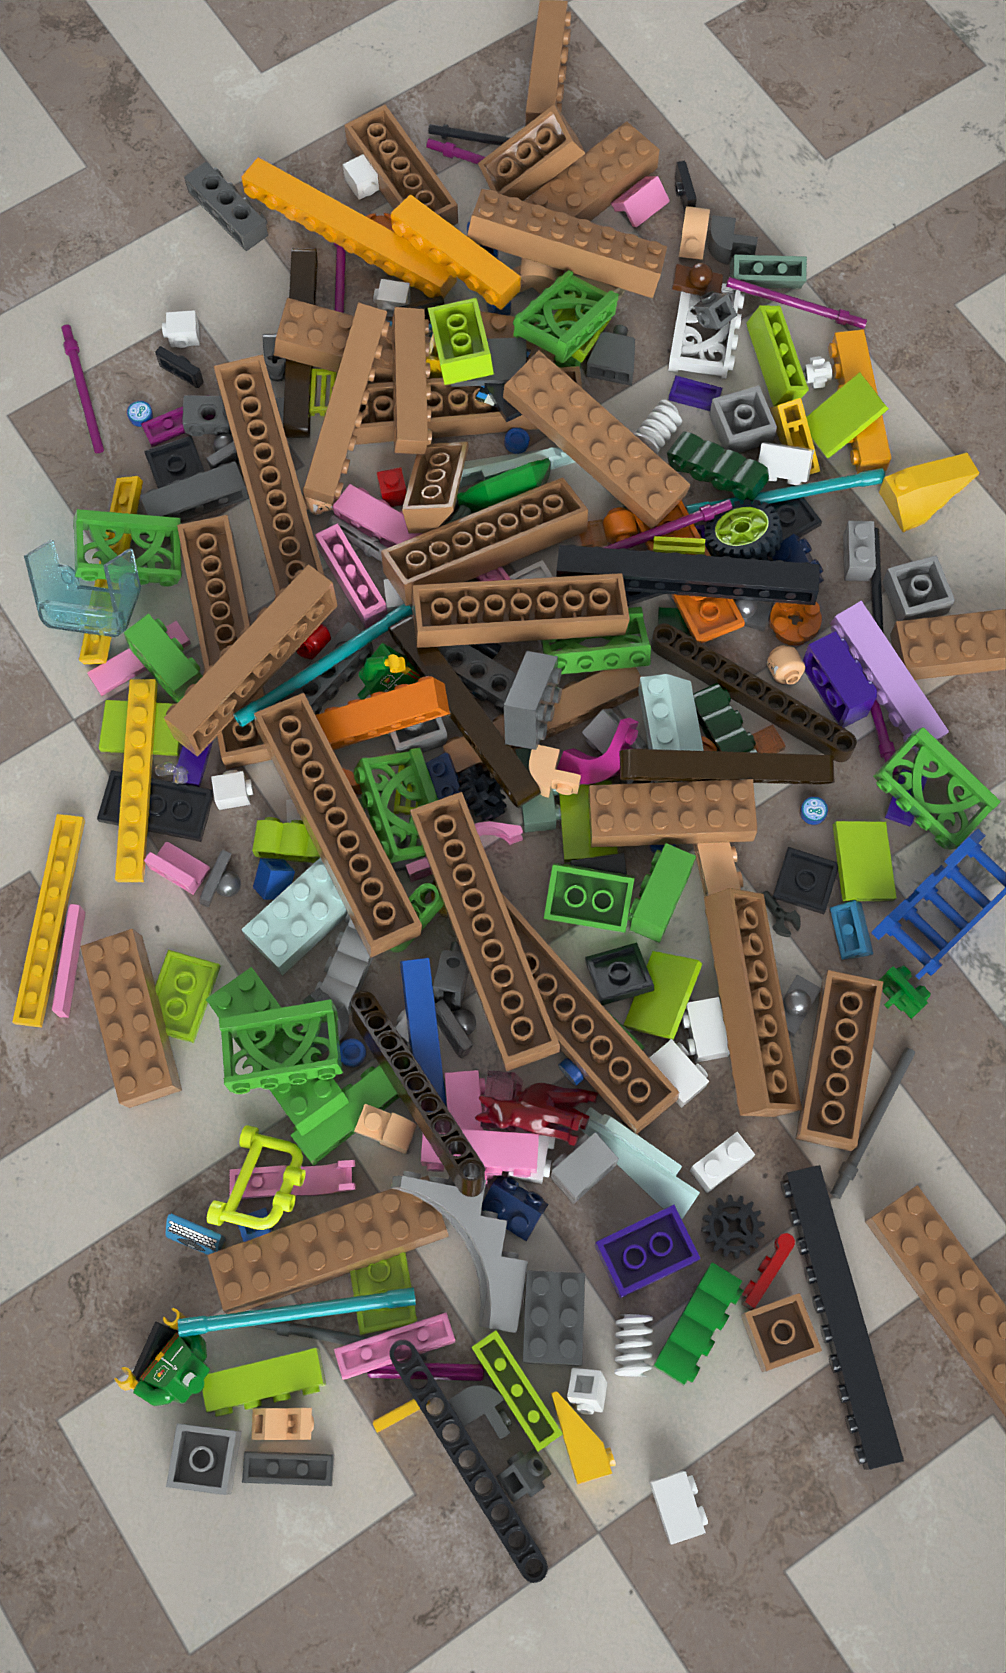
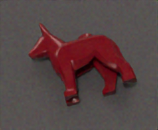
[475,1083,598,1146]

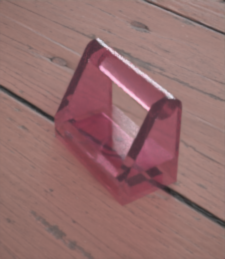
[480,1070,523,1133]

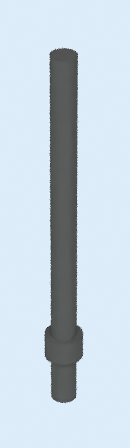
[830,1047,916,1199]
[255,1320,428,1361]

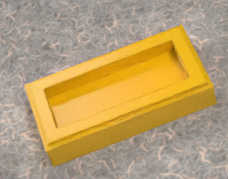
[372,1399,431,1433]

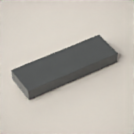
[242,1451,335,1486]

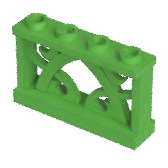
[513,270,619,363]
[73,509,182,587]
[540,607,651,674]
[873,727,1001,850]
[353,748,438,864]
[219,999,343,1094]

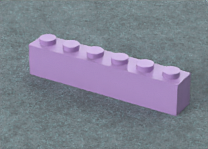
[830,601,949,753]

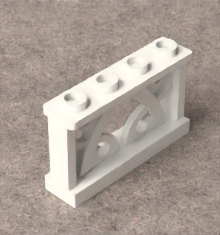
[668,283,745,379]

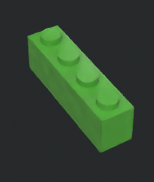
[290,1065,400,1166]

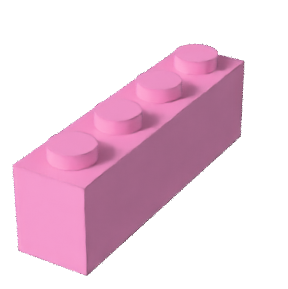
[333,484,421,548]
[315,523,388,629]
[445,1070,493,1188]
[421,1129,539,1177]

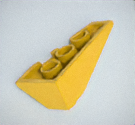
[879,453,980,533]

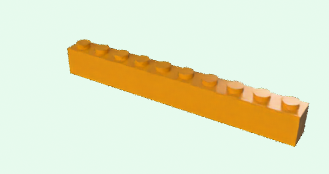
[241,157,457,299]

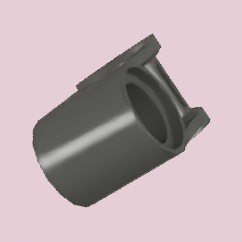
[263,333,286,382]

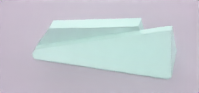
[459,447,575,488]
[579,1107,700,1219]

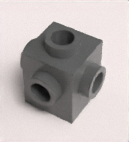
[694,291,737,330]
[496,1448,552,1503]

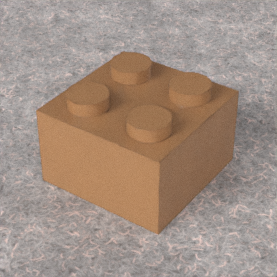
[741,1293,822,1372]

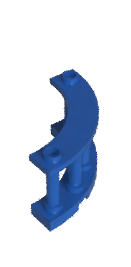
[871,829,1006,979]

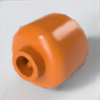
[602,507,638,544]

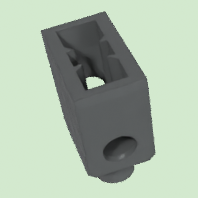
[587,325,635,386]
[433,941,469,1011]

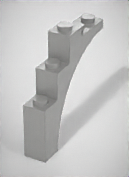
[391,1171,528,1333]

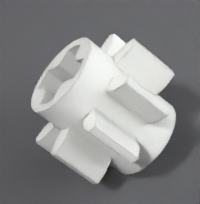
[803,356,832,389]

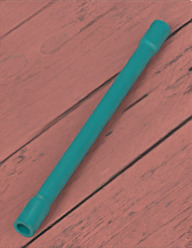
[685,468,885,514]
[233,603,413,727]
[178,1287,416,1337]

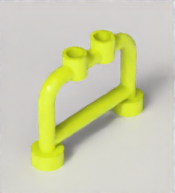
[207,1125,306,1230]

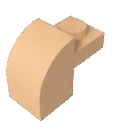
[679,206,710,260]
[512,257,564,294]
[528,745,581,798]
[354,1104,417,1154]
[252,1408,314,1440]

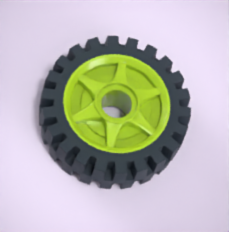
[705,499,783,561]

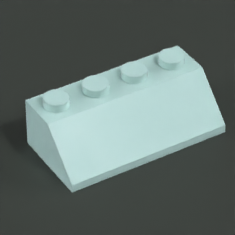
[638,674,704,783]

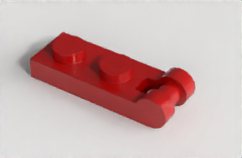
[742,1233,795,1310]

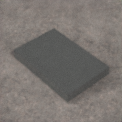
[451,338,527,387]

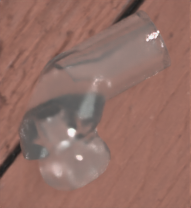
[155,762,189,784]

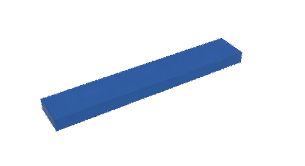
[400,958,447,1129]

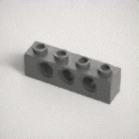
[184,161,268,251]
[183,395,284,437]
[281,622,374,715]
[437,645,517,714]

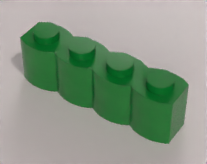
[653,1262,744,1385]

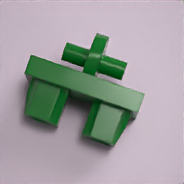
[878,965,931,1019]

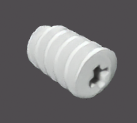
[634,400,682,454]
[614,1314,653,1377]

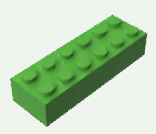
[206,967,349,1136]

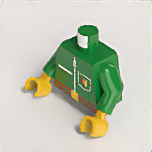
[357,643,421,700]
[114,1308,210,1406]

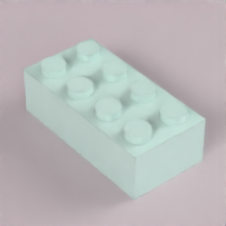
[241,858,348,976]

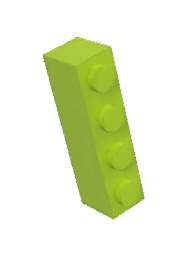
[746,305,809,406]
[471,1330,563,1452]
[202,1348,326,1417]

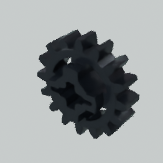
[457,765,507,821]
[701,1195,765,1259]

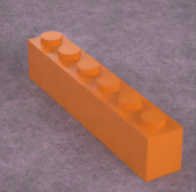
[315,676,450,750]

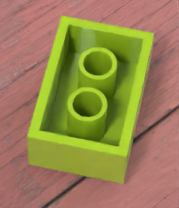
[428,298,494,385]

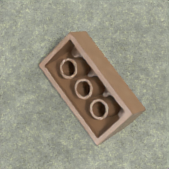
[478,104,586,201]
[402,442,469,534]

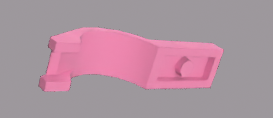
[405,821,523,882]
[230,1160,356,1199]

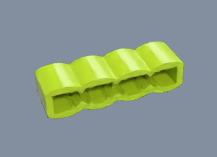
[252,817,321,863]

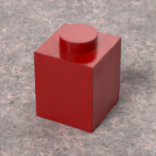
[377,467,407,507]

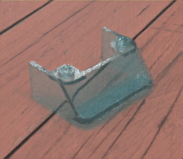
[24,540,141,637]

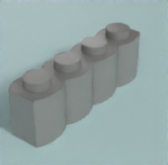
[315,913,374,1015]

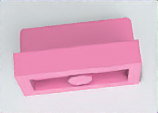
[611,176,669,227]
[144,842,210,895]

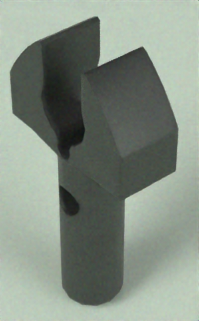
[761,891,801,937]

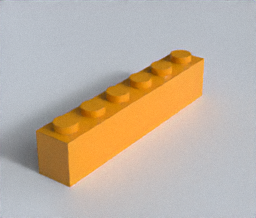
[391,194,521,310]
[828,329,891,474]

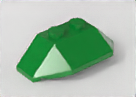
[457,458,550,514]

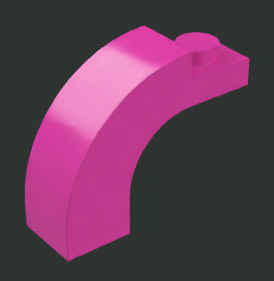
[557,718,639,784]

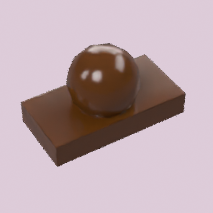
[672,263,723,296]

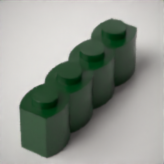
[667,431,769,501]
[693,683,758,753]

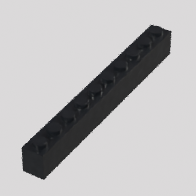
[556,544,820,605]
[781,1165,904,1470]

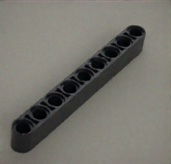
[389,1339,548,1583]

